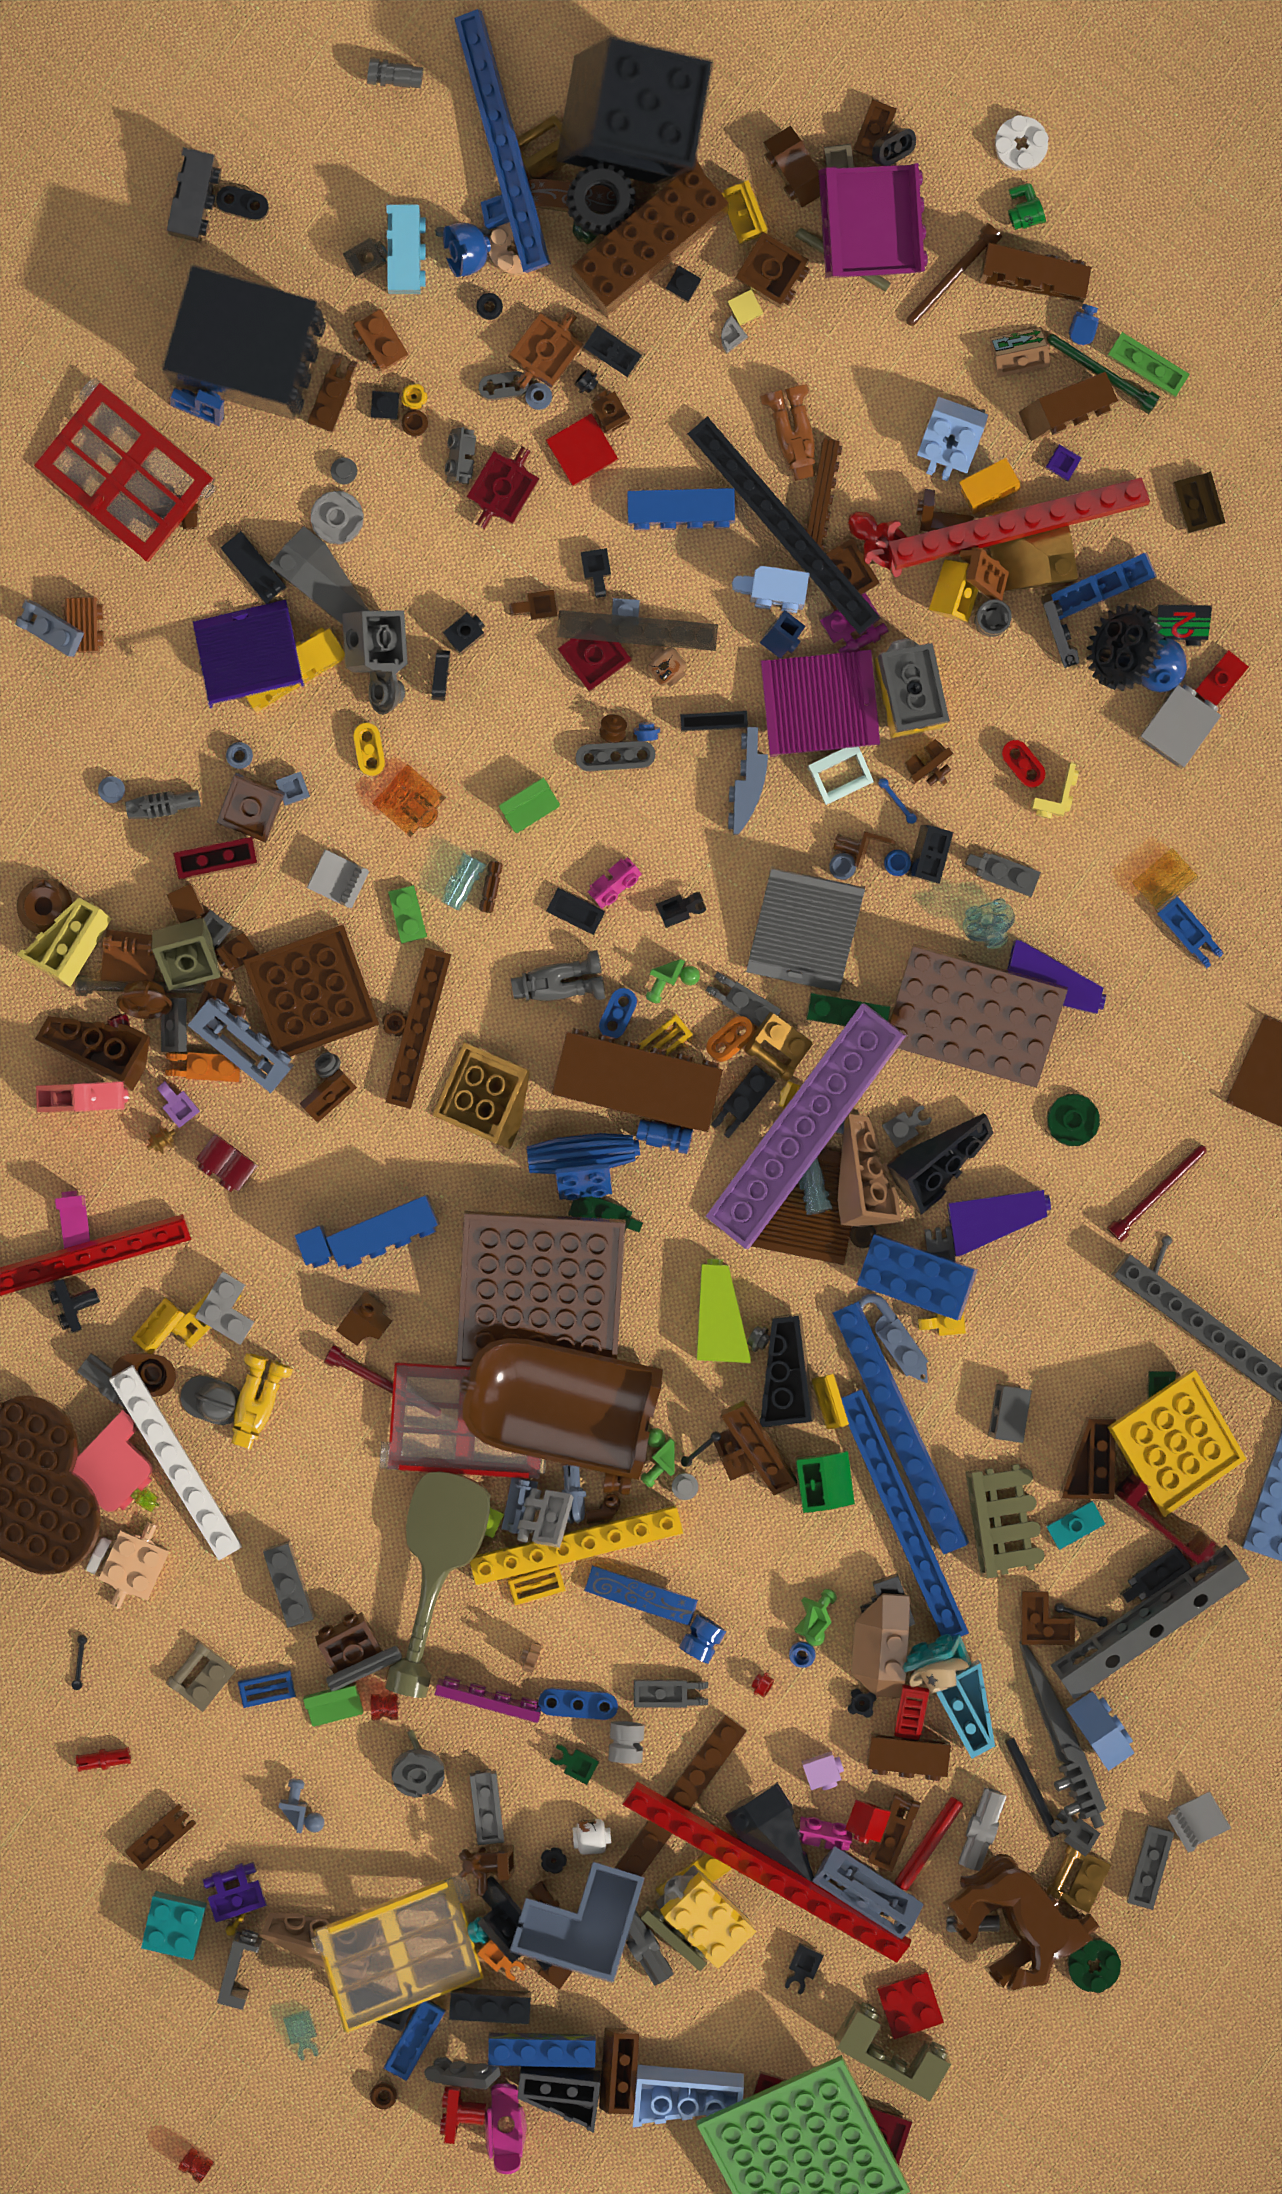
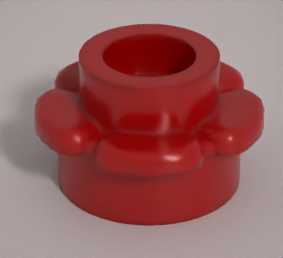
[751,1672,774,1698]

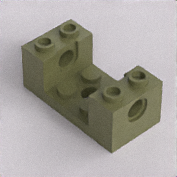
[834,2002,951,2101]

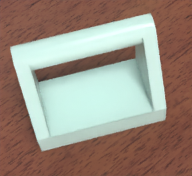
[807,747,874,805]

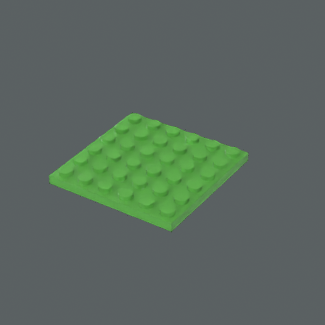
[696,2055,910,2194]

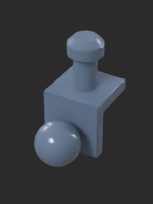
[279,1778,325,1833]

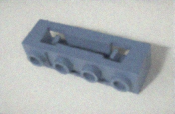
[188,998,294,1093]
[812,1846,924,1939]

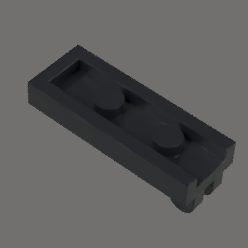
[221,531,287,604]

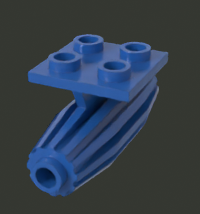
[527,1133,640,1201]

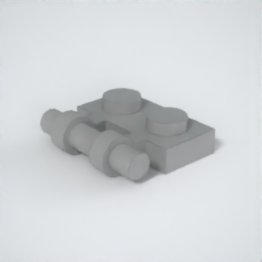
[517,1488,574,1548]

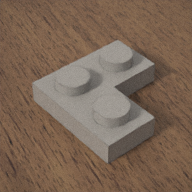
[195,1271,255,1345]

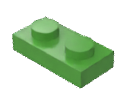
[388,885,427,944]

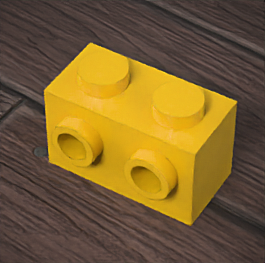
[929,559,978,622]

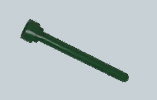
[1046,334,1160,415]

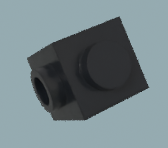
[443,612,485,655]

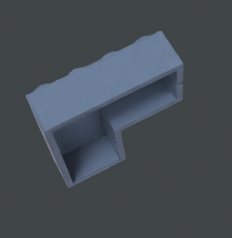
[510,1862,644,1983]

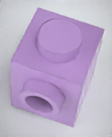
[802,1751,844,1790]

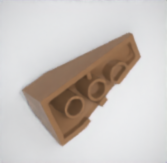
[838,1114,901,1227]
[261,1913,379,1980]

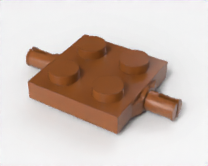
[509,311,583,389]

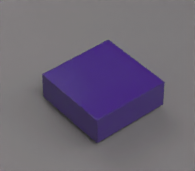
[1045,444,1082,482]

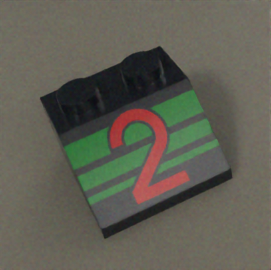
[1152,605,1212,647]

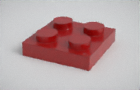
[877,1971,944,2040]

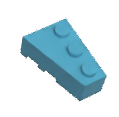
[387,205,426,294]
[936,1659,995,1758]

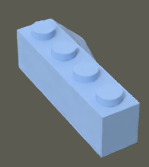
[633,2065,744,2128]

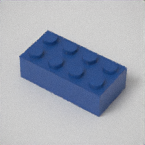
[326,1195,439,1270]
[857,1234,978,1320]

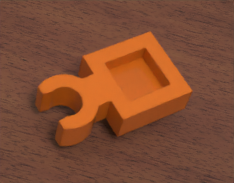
[477,1938,525,1981]

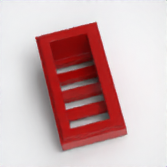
[894,1684,929,1740]

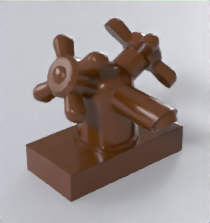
[459,1845,514,1897]

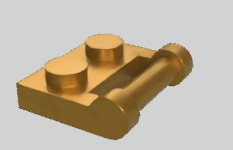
[744,1011,814,1081]
[1046,1844,1111,1913]

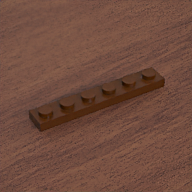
[385,948,452,1109]

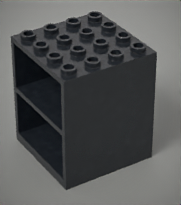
[556,36,713,185]
[162,265,326,420]

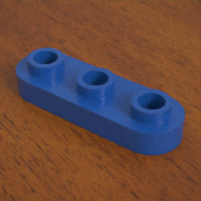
[538,1688,618,1720]

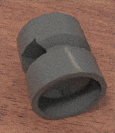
[974,600,1012,637]

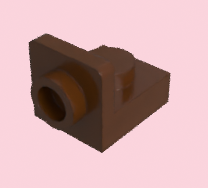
[216,932,259,972]

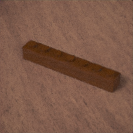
[807,438,842,551]

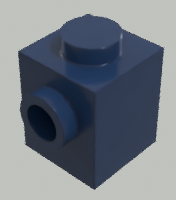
[759,610,806,659]

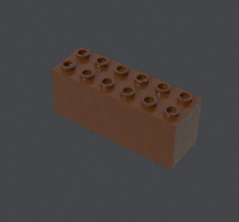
[571,163,729,317]
[552,1028,723,1132]

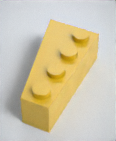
[245,627,345,713]

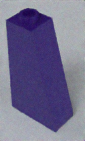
[1007,940,1106,1014]
[947,1190,1051,1256]

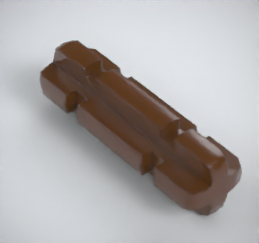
[479,861,503,913]

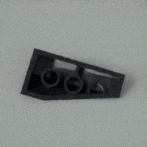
[888,1113,994,1215]
[725,1782,814,1883]

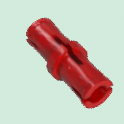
[76,1747,132,1772]

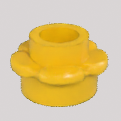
[401,384,428,410]

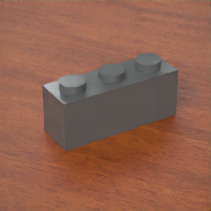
[263,1541,315,1628]

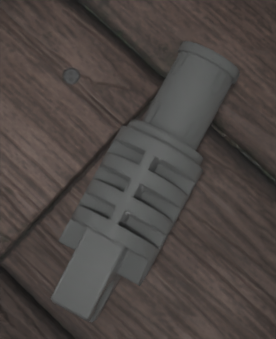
[125,790,201,819]

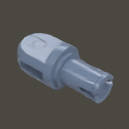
[562,1465,586,1524]

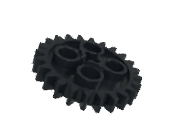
[1086,604,1164,691]

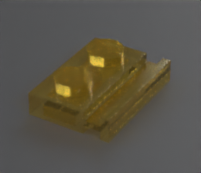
[1132,848,1198,912]

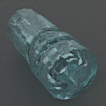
[441,853,486,911]
[799,1157,832,1215]

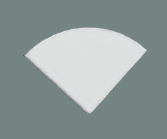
[86,1537,111,1575]

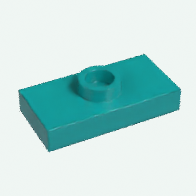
[1046,1501,1106,1550]

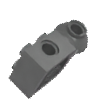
[342,611,408,715]

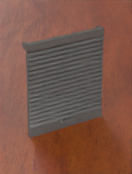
[746,866,865,992]

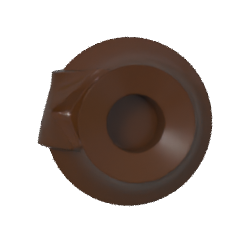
[17,877,73,934]
[116,980,173,1019]

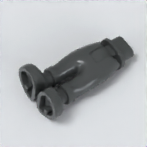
[511,950,606,1001]

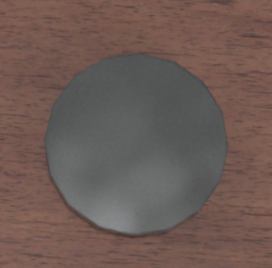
[391,1749,445,1798]

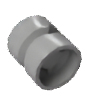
[608,1721,645,1764]

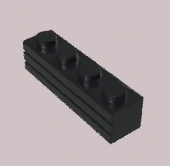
[680,711,748,732]

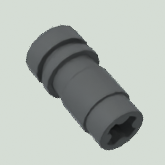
[367,57,423,89]

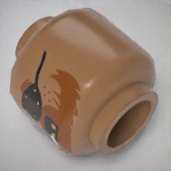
[647,647,687,687]

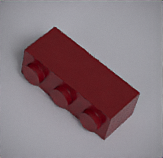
[173,837,259,880]

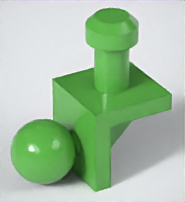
[646,959,700,1004]
[641,1428,675,1487]
[794,1589,837,1646]

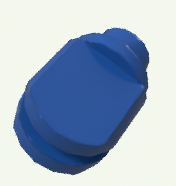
[1069,304,1099,345]

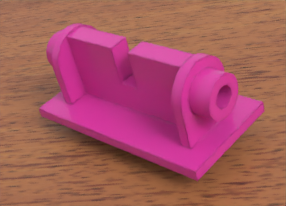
[587,857,642,909]
[799,1817,852,1851]

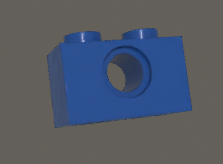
[294,1225,333,1268]

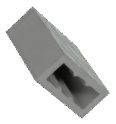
[1138,684,1222,769]

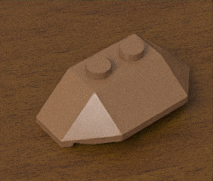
[851,1593,910,1698]

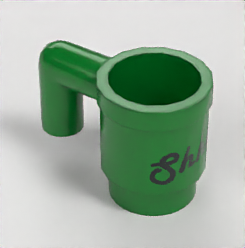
[1008,183,1046,230]

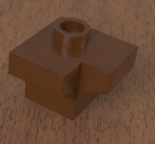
[336,1291,393,1346]

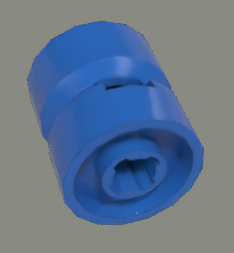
[679,1614,727,1664]

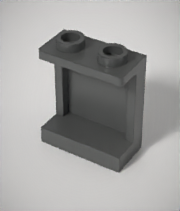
[217,1930,263,2010]

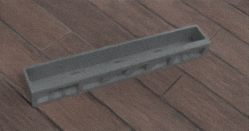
[1111,1253,1282,1402]
[1051,1545,1250,1700]

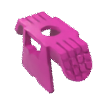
[485,2084,527,2174]

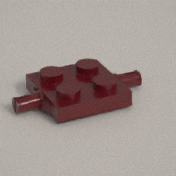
[466,446,540,530]

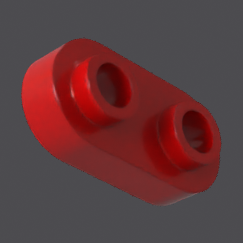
[1001,740,1046,788]

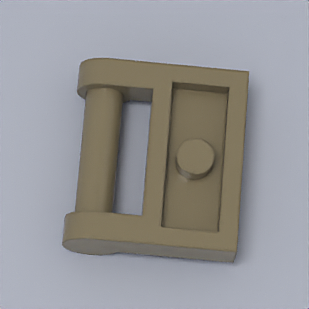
[166,1640,237,1712]

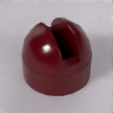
[107,1013,130,1028]

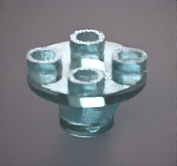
[962,898,1015,949]

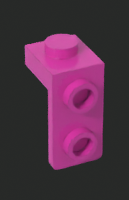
[55,1190,90,1249]

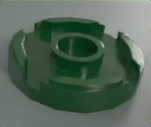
[1047,1094,1100,1146]

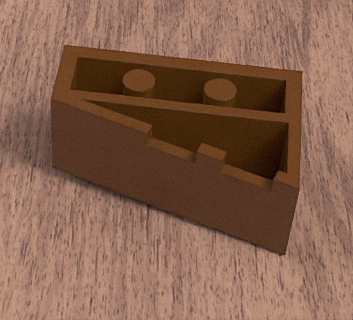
[1018,372,1118,441]
[1058,1417,1116,1499]

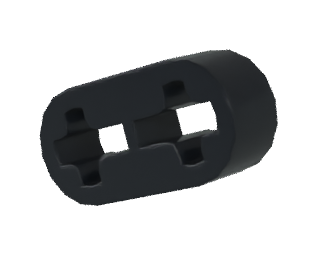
[431,649,450,701]

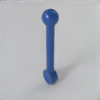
[878,778,917,824]

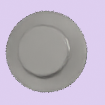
[672,1473,698,1500]

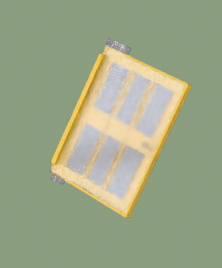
[312,1875,484,2033]

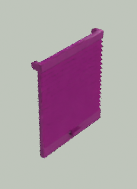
[761,650,880,757]

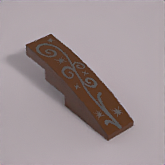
[528,179,632,216]

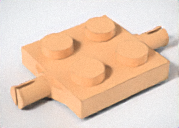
[98,1521,169,1608]

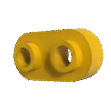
[353,723,385,776]

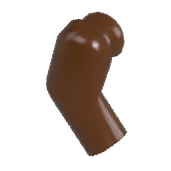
[586,1494,620,1524]

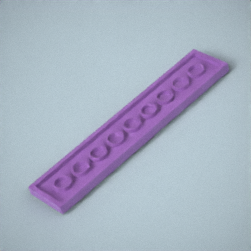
[705,1003,906,1249]

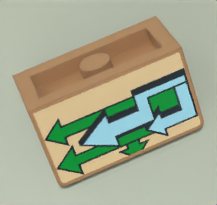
[990,327,1050,378]

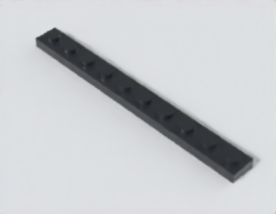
[687,416,880,635]

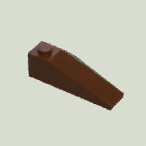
[35,1016,151,1092]

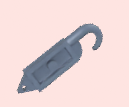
[859,1294,929,1383]

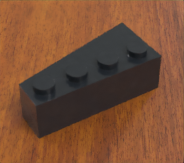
[760,1313,815,1427]

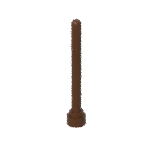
[906,223,1002,326]

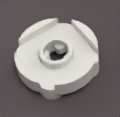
[995,115,1049,171]

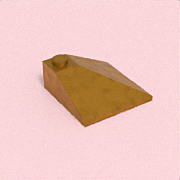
[985,509,1078,592]
[432,1042,530,1149]

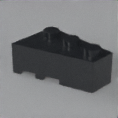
[167,147,222,242]
[517,2066,601,2133]

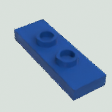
[383,2000,446,2081]

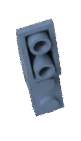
[728,727,768,835]

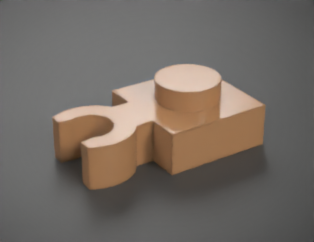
[519,1642,542,1673]

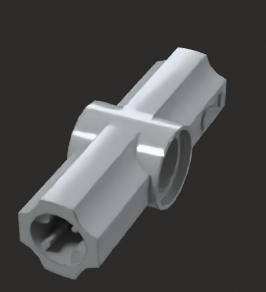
[958,1787,1007,1871]

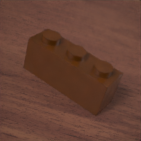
[866,1734,951,1781]
[599,2028,640,2114]

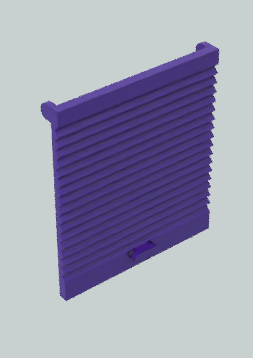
[193,600,304,709]

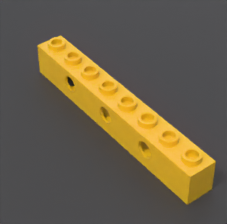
[470,1505,683,1585]

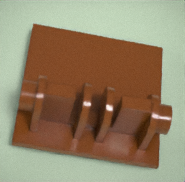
[100,929,157,985]

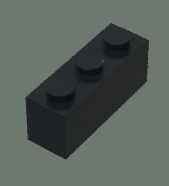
[449,1988,531,2024]

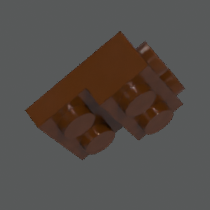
[735,232,810,309]
[315,1612,383,1674]

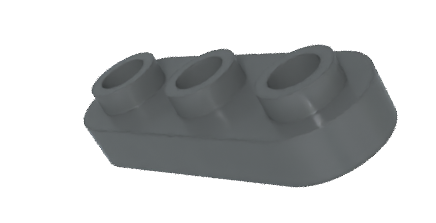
[576,741,656,772]

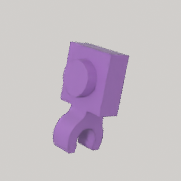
[157,1081,200,1128]

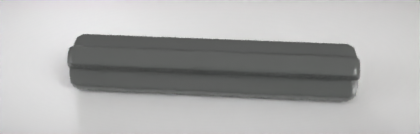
[326,1646,402,1691]

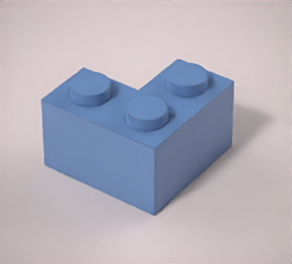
[1067,1691,1134,1771]

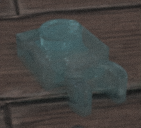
[283,2009,319,2061]

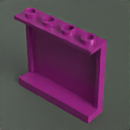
[818,163,928,278]

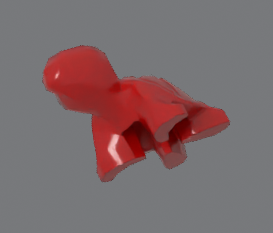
[848,512,907,577]

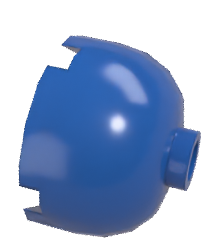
[443,222,491,277]
[1141,638,1187,692]

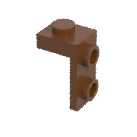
[916,489,974,532]

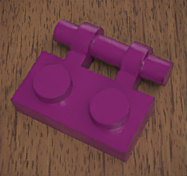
[820,593,889,653]

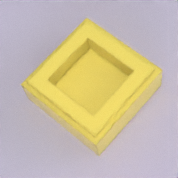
[727,290,763,326]

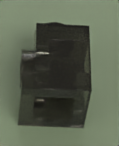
[343,238,388,279]

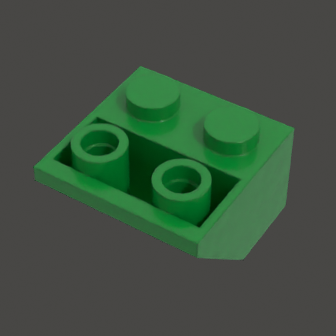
[795,1451,855,1513]

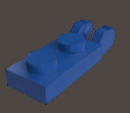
[1157,896,1223,969]

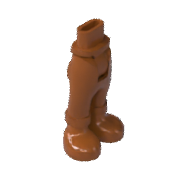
[760,384,816,481]

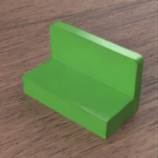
[499,777,560,833]
[303,1682,364,1727]

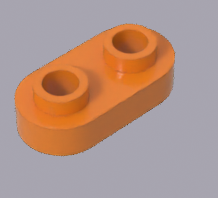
[706,1016,755,1062]

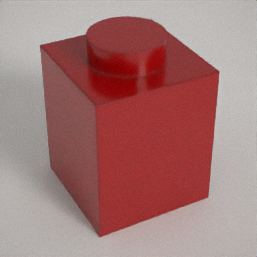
[845,1800,891,1844]

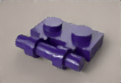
[203,1862,267,1923]

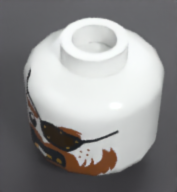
[573,1819,611,1855]

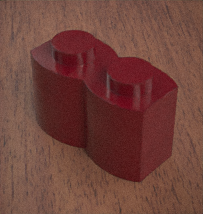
[196,1134,259,1192]

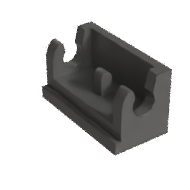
[988,1384,1032,1443]

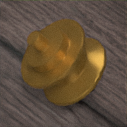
[146,1125,176,1154]

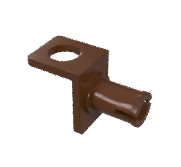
[833,831,896,869]

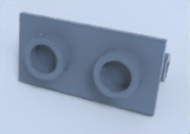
[502,1477,538,1534]

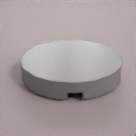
[311,491,364,545]

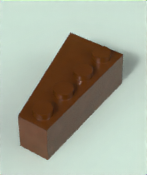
[979,243,1092,302]

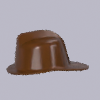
[111,1353,176,1397]

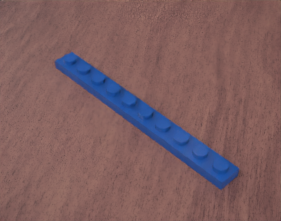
[454,9,551,273]
[833,1301,969,1555]
[841,1389,969,1637]

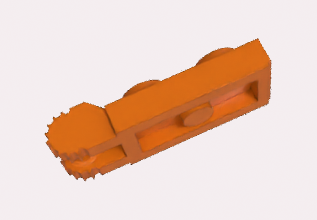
[165,1052,241,1082]

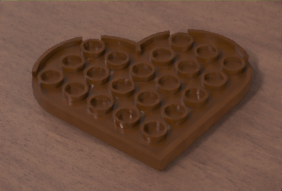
[0,1396,101,1575]

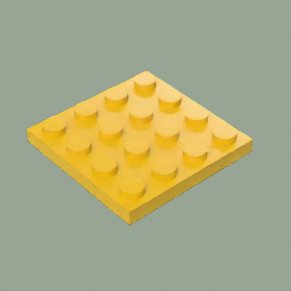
[1108,1369,1247,1518]

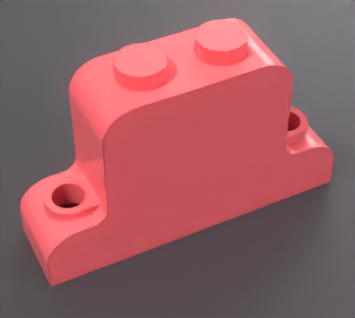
[36,1082,128,1112]
[73,1409,153,1512]

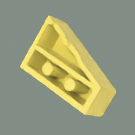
[17,898,111,987]

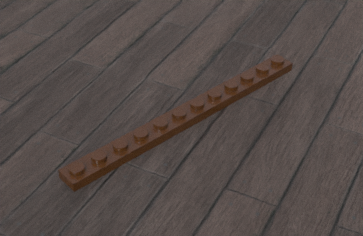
[538,1714,747,1990]

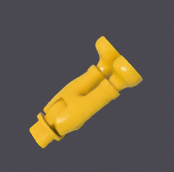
[231,1353,293,1449]

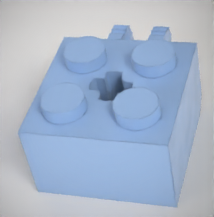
[917,396,988,481]
[731,566,809,613]

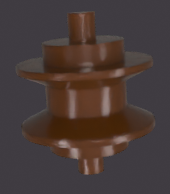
[599,714,627,743]

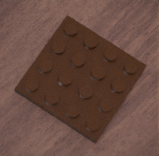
[243,924,380,1057]

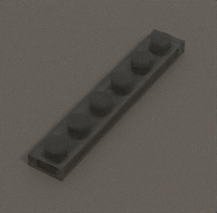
[557,610,718,651]

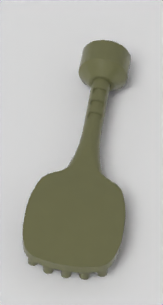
[385,1472,491,1698]

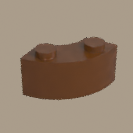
[763,126,820,207]

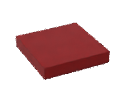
[546,413,619,487]

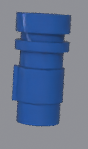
[636,1119,693,1155]

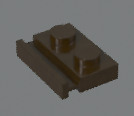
[1173,471,1226,534]

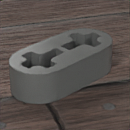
[479,371,529,401]

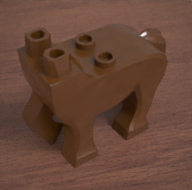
[943,1854,1100,1991]

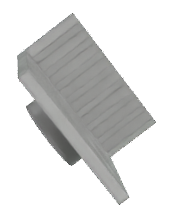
[306,849,369,908]
[1167,1791,1231,1853]

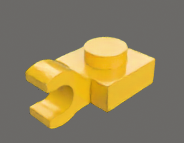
[918,1312,966,1336]

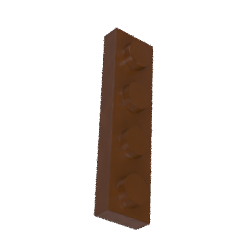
[721,1400,797,1495]

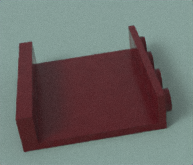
[1115,1472,1216,1564]

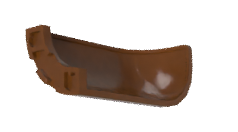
[460,1338,663,1480]

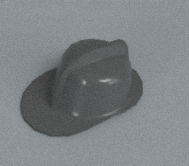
[180,1376,240,1425]

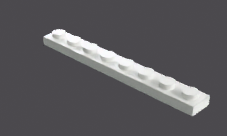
[109,1365,242,1560]

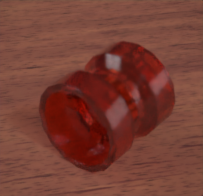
[371,1693,399,1721]
[177,2146,214,2184]

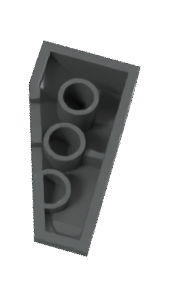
[269,527,369,625]

